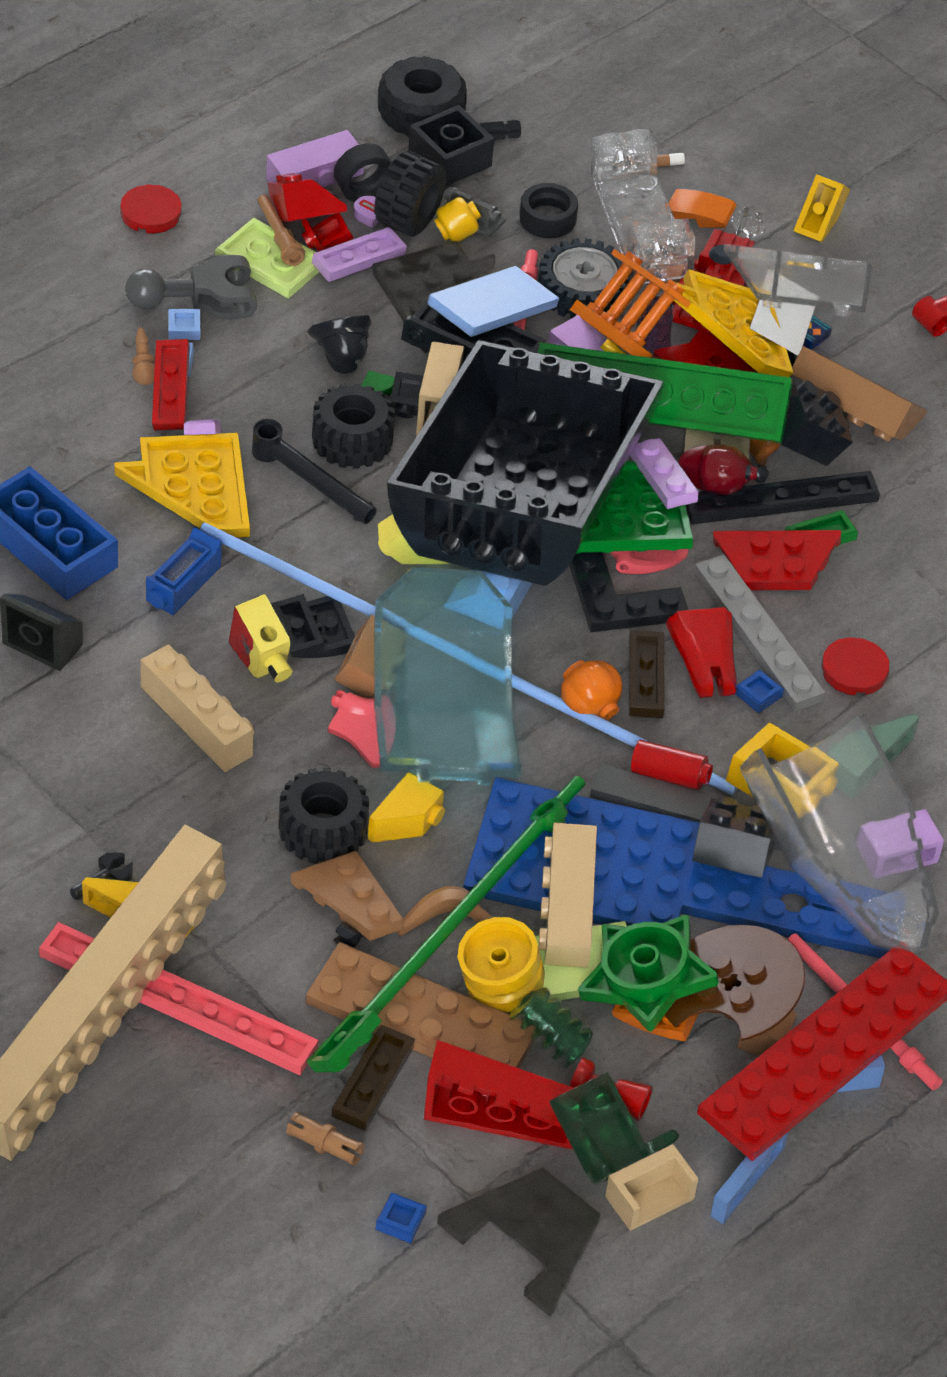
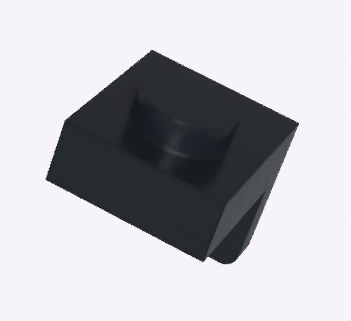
[389,371,424,418]

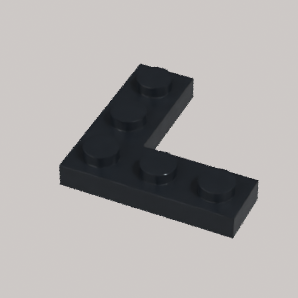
[569,552,689,633]

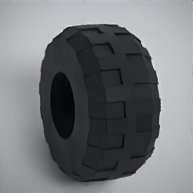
[377,56,467,137]

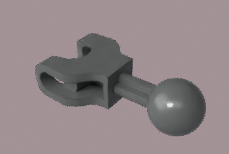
[125,255,257,319]

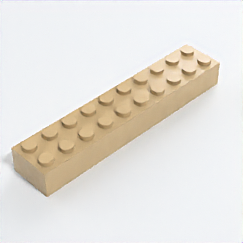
[0,824,226,1161]

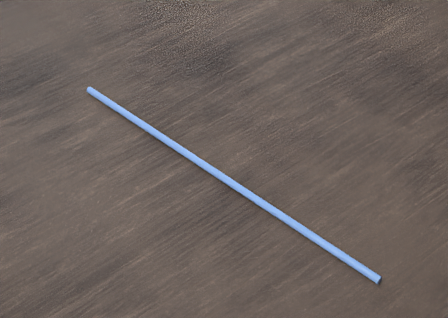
[200,522,737,796]

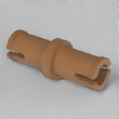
[286,1112,365,1166]

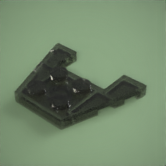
[437,1168,601,1316]

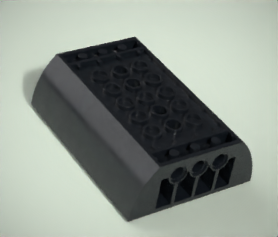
[387,340,664,586]

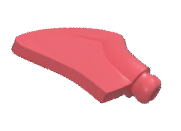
[610,549,688,574]
[328,690,393,768]

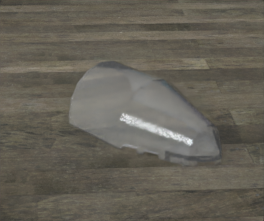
[740,714,939,955]

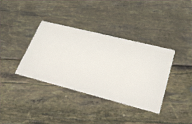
[750,273,817,356]

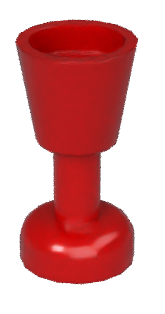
[570,1058,653,1121]

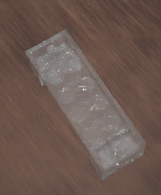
[591,128,695,284]

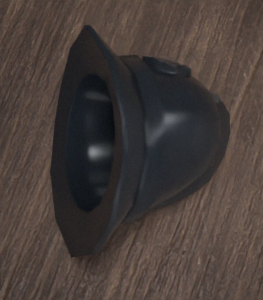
[307,315,372,374]

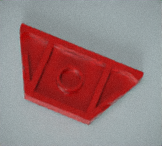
[713,530,841,590]

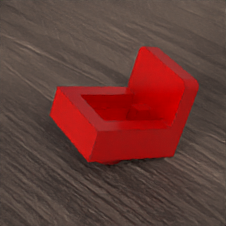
[301,212,354,252]

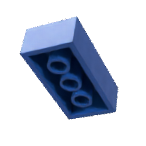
[0,466,118,600]

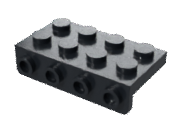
[401,289,546,364]

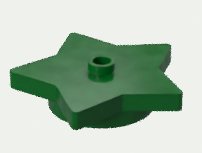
[578,915,719,1031]

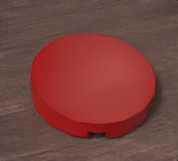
[120,184,182,234]
[821,637,889,695]

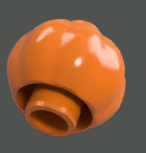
[561,660,623,721]

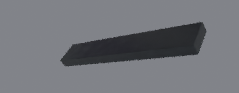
[685,471,880,525]

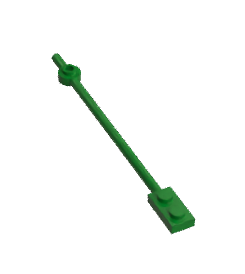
[306,775,585,1073]

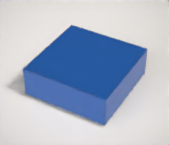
[735,669,784,713]
[375,1192,427,1243]

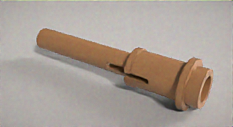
[257,195,305,266]

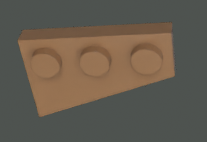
[290,851,403,941]

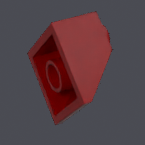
[268,173,347,221]

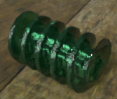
[509,987,593,1068]

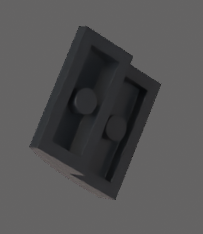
[271,594,355,658]

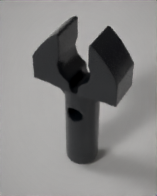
[70,852,133,900]

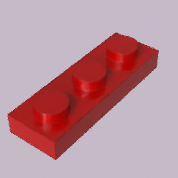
[152,339,190,431]

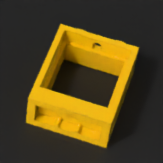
[725,722,839,822]

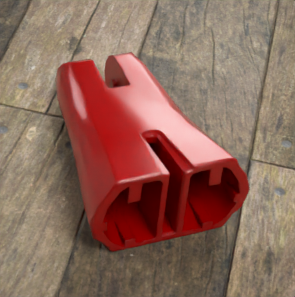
[666,607,737,698]

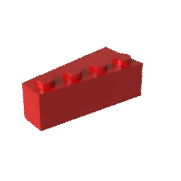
[424,1040,584,1150]

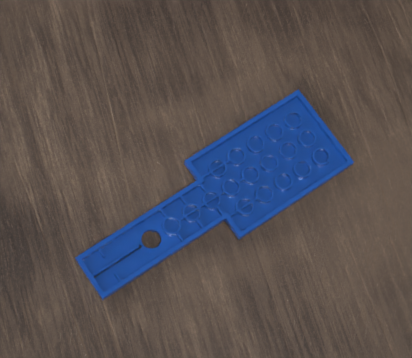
[463,777,906,958]

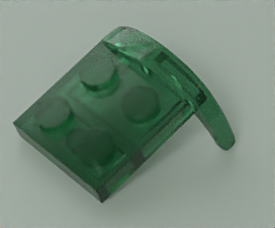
[549,1072,679,1185]

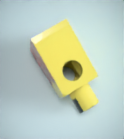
[228,594,293,683]

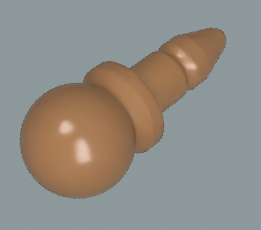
[132,327,155,385]

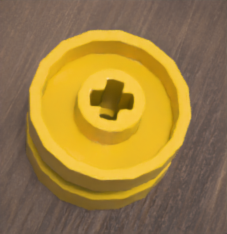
[457,917,545,1013]

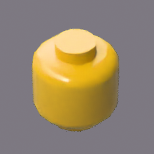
[434,197,481,243]

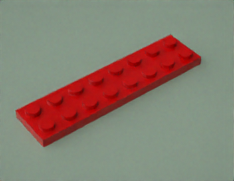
[697,943,947,1161]

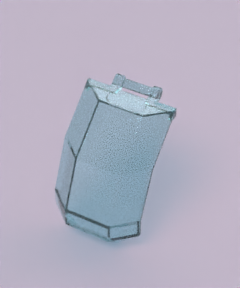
[374,567,522,786]

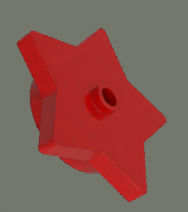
[653,330,758,373]

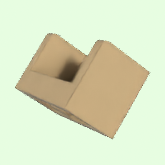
[605,1144,698,1231]

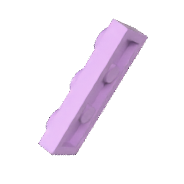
[312,227,407,282]
[630,438,698,509]

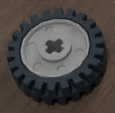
[538,238,631,319]

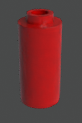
[631,739,713,790]

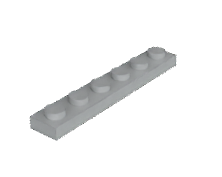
[694,554,825,712]

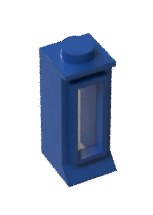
[146,527,221,616]

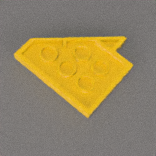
[674,269,793,377]
[114,433,250,538]

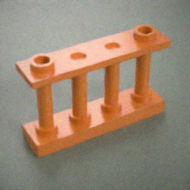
[569,249,691,358]

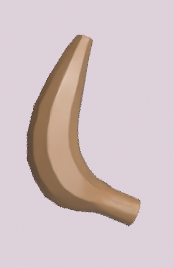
[396,886,493,936]

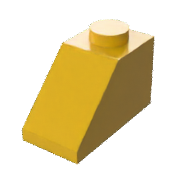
[793,174,850,242]
[368,772,445,843]

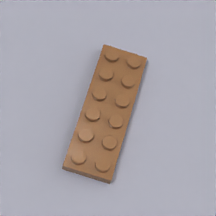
[305,942,539,1068]

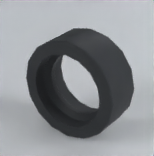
[334,143,392,202]
[519,183,578,238]

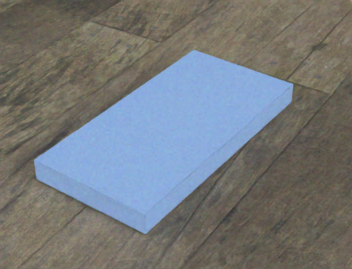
[427,266,559,337]

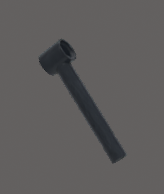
[252,419,377,524]

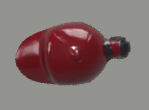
[678,445,769,495]

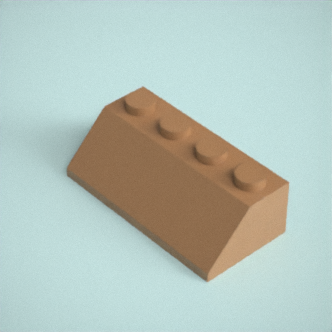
[792,346,928,442]

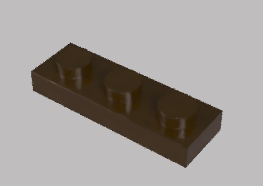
[629,630,665,718]
[331,1024,415,1131]

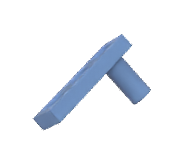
[711,1132,788,1224]

